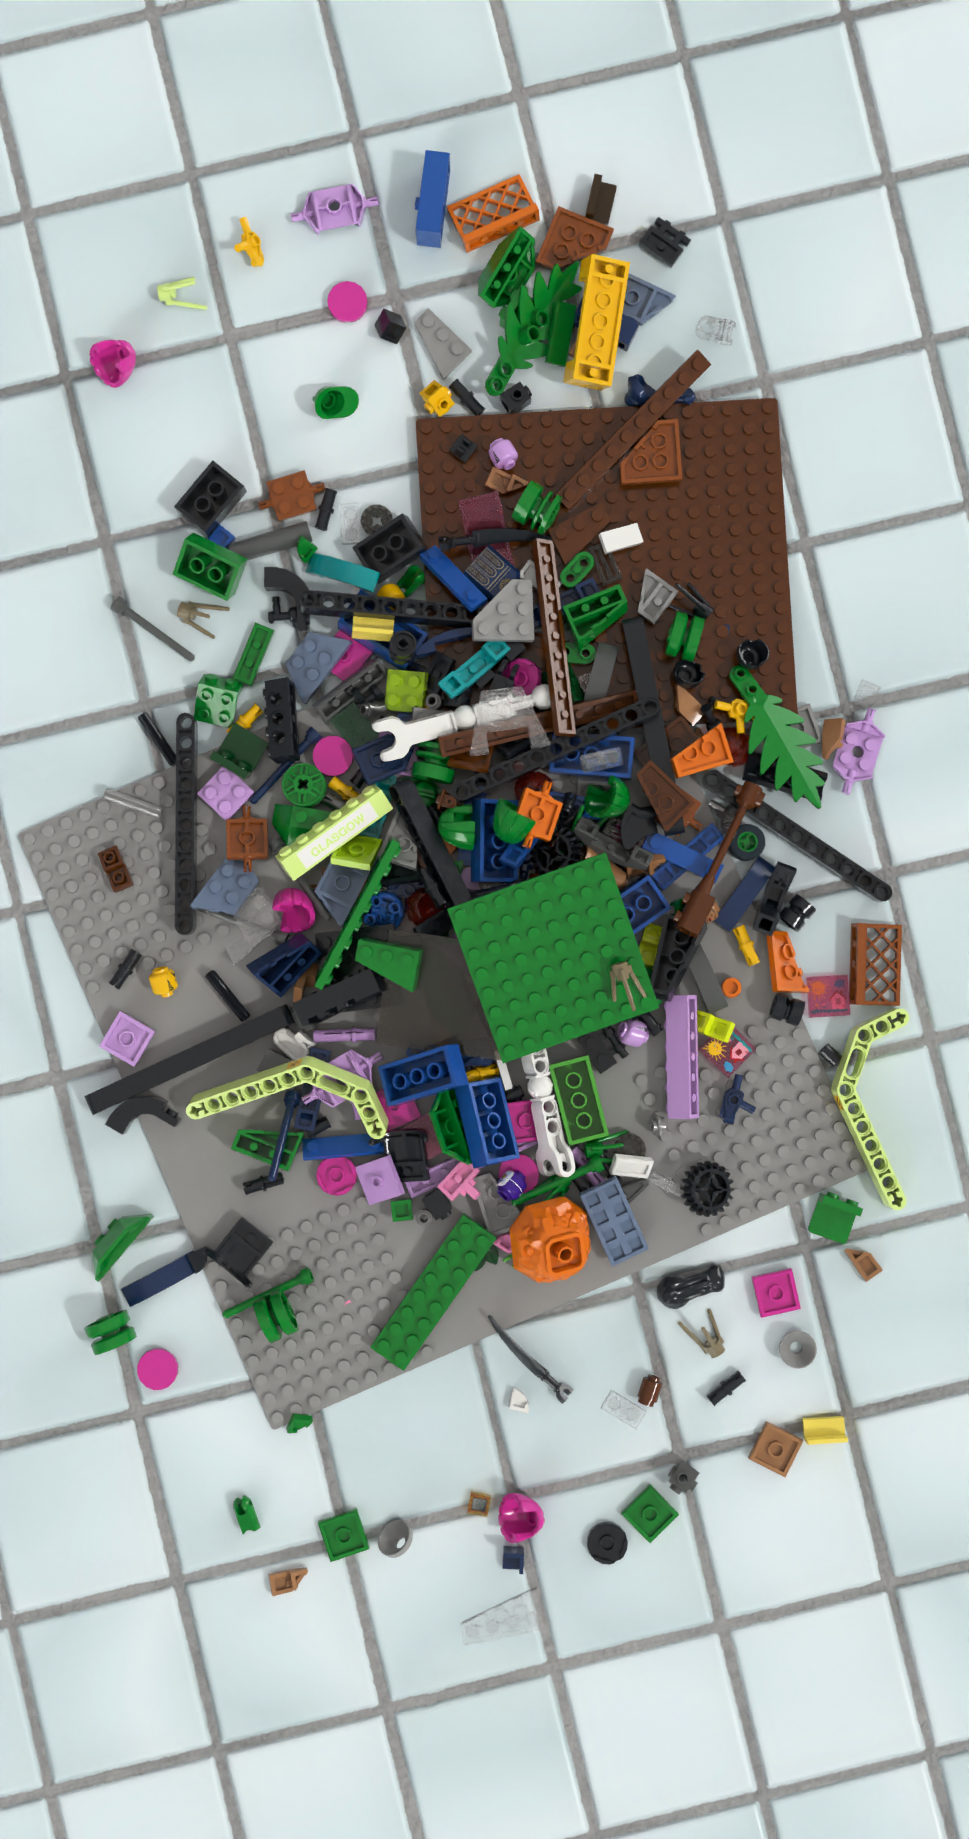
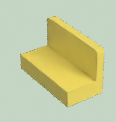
[352,616,394,642]
[802,1416,848,1445]

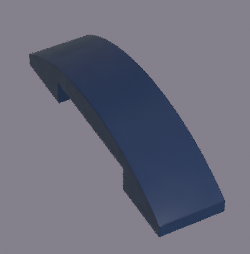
[533,577,600,629]
[416,627,483,659]
[714,856,775,932]
[294,1047,331,1132]
[121,1251,195,1307]

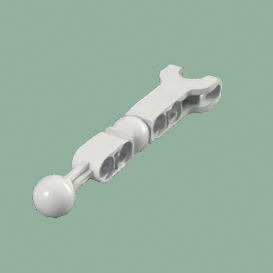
[371,684,551,762]
[521,1049,575,1177]

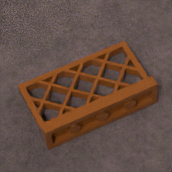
[849,923,902,1006]

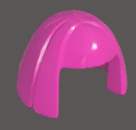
[89,340,136,388]
[272,888,315,933]
[498,1493,545,1543]

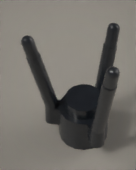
[668,583,713,620]

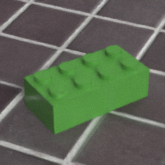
[549,1055,609,1146]

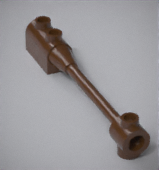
[673,781,766,939]

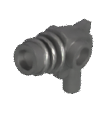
[708,799,738,837]

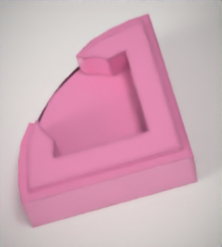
[493,1233,512,1254]

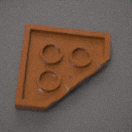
[535,206,614,271]
[620,419,683,485]

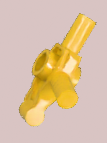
[234,217,264,267]
[714,699,754,734]

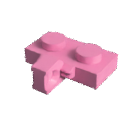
[437,1161,481,1201]

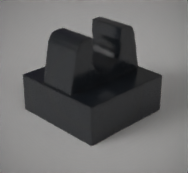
[449,434,478,464]

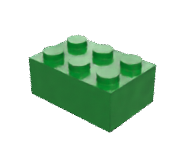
[172,532,248,601]

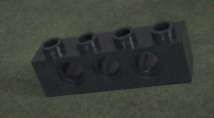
[263,677,300,764]

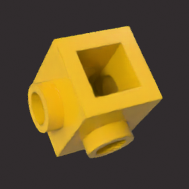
[419,380,455,417]

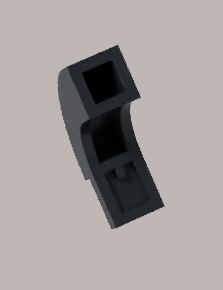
[264,567,313,631]
[753,861,797,937]
[105,1096,182,1135]

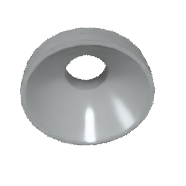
[779,1330,817,1369]
[378,1519,413,1558]

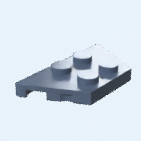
[623,273,676,326]
[286,632,353,704]
[314,856,378,928]
[190,857,259,915]

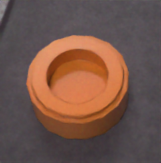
[721,978,742,998]

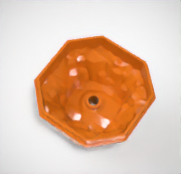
[509,1196,591,1283]

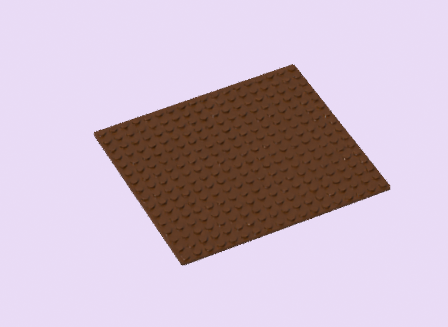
[416,398,798,733]

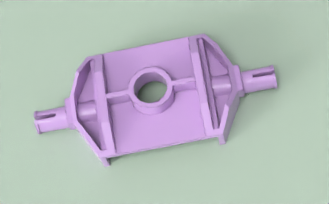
[291,184,379,235]
[832,708,885,795]
[301,1049,383,1107]

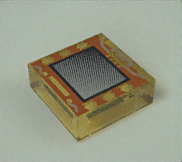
[467,1491,491,1517]

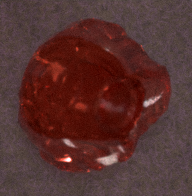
[723,727,749,767]
[514,771,553,801]
[405,888,445,926]

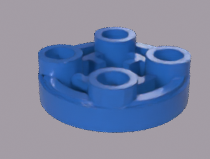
[363,891,404,928]

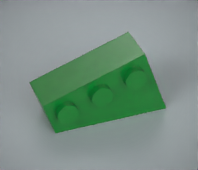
[563,584,627,651]
[355,938,423,992]
[231,1129,305,1172]

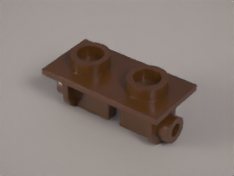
[436,789,462,813]

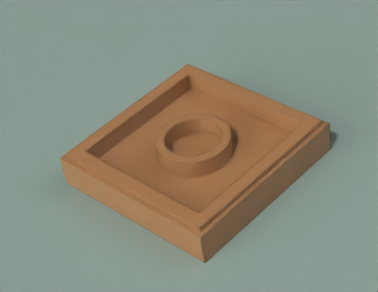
[748,1421,803,1478]

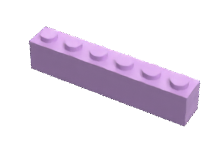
[664,995,699,1119]

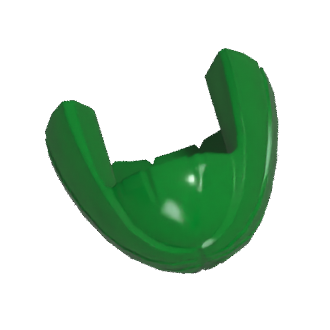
[584,775,630,819]
[493,798,536,844]
[438,805,475,851]

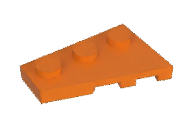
[670,723,734,779]
[766,931,810,993]

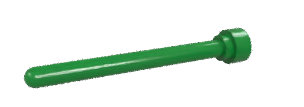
[511,1155,605,1206]
[222,1267,314,1318]

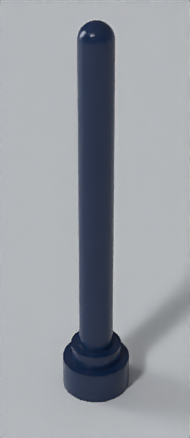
[250,726,323,804]
[268,1090,301,1182]

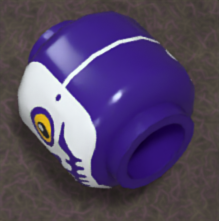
[496,1170,527,1201]

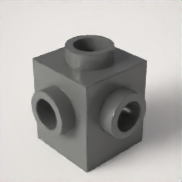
[668,1461,699,1495]

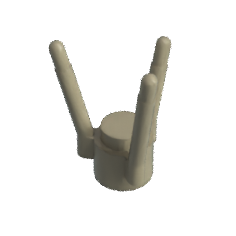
[177,601,230,639]
[609,961,647,1011]
[678,1309,725,1358]

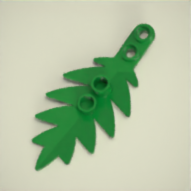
[485,261,582,397]
[729,666,825,809]

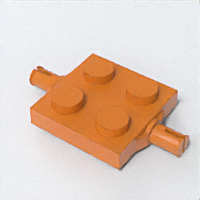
[516,781,563,849]

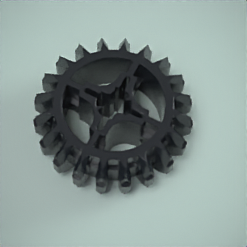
[530,826,585,875]
[680,1161,735,1217]

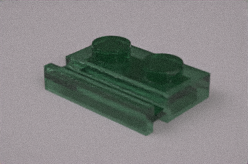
[330,702,379,749]

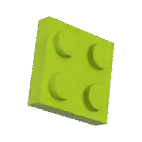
[385,669,428,712]
[331,835,383,871]

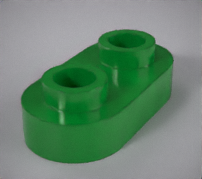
[560,552,594,589]
[565,642,596,665]

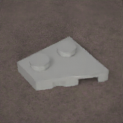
[638,569,678,625]

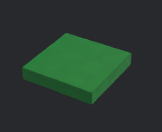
[621,1484,679,1543]
[318,1508,370,1562]

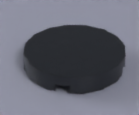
[587,1522,628,1565]

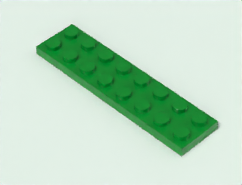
[314,836,401,990]
[370,1213,497,1371]

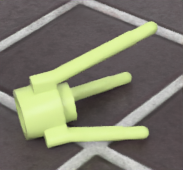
[157,277,207,310]

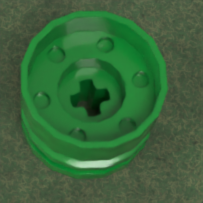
[512,480,563,535]
[411,740,455,785]
[282,763,328,808]

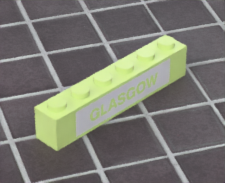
[275,784,393,881]

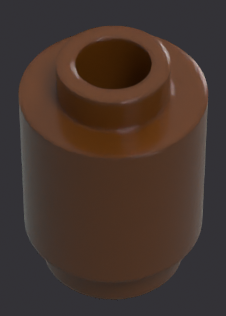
[637,1374,663,1407]

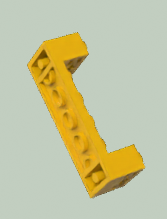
[563,254,630,391]

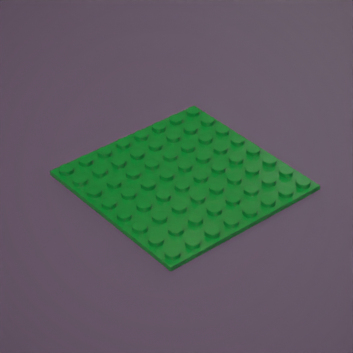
[447,852,659,1063]

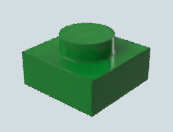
[391,1198,413,1222]

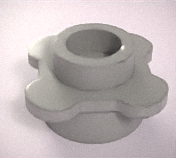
[649,1115,666,1136]

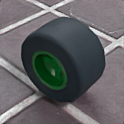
[728,824,765,861]

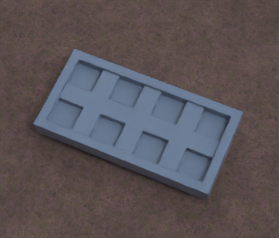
[579,1176,649,1267]

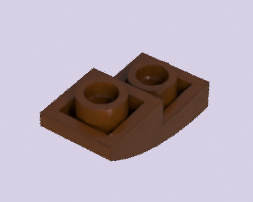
[98,845,134,893]

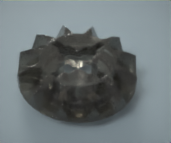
[361,505,393,535]
[613,1133,646,1157]

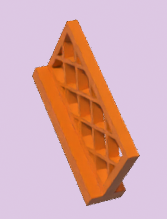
[447,174,540,253]

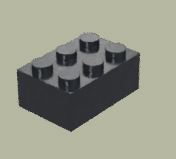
[174,460,247,537]
[352,513,428,584]

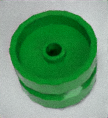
[665,611,705,662]
[253,1289,299,1343]
[84,1310,137,1355]

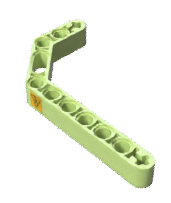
[831,1008,909,1210]
[186,1056,389,1139]

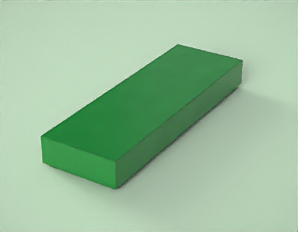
[545,301,576,367]
[233,622,274,687]

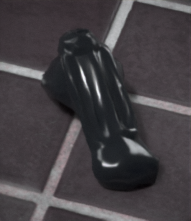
[657,1264,725,1309]

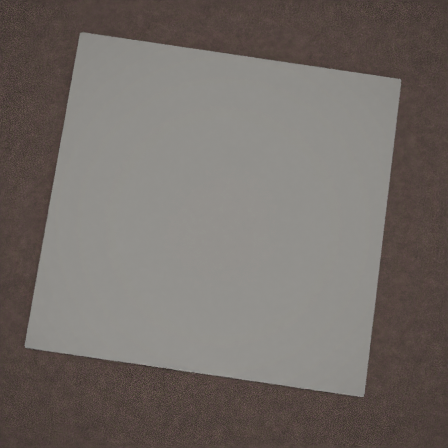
[18,656,867,1430]

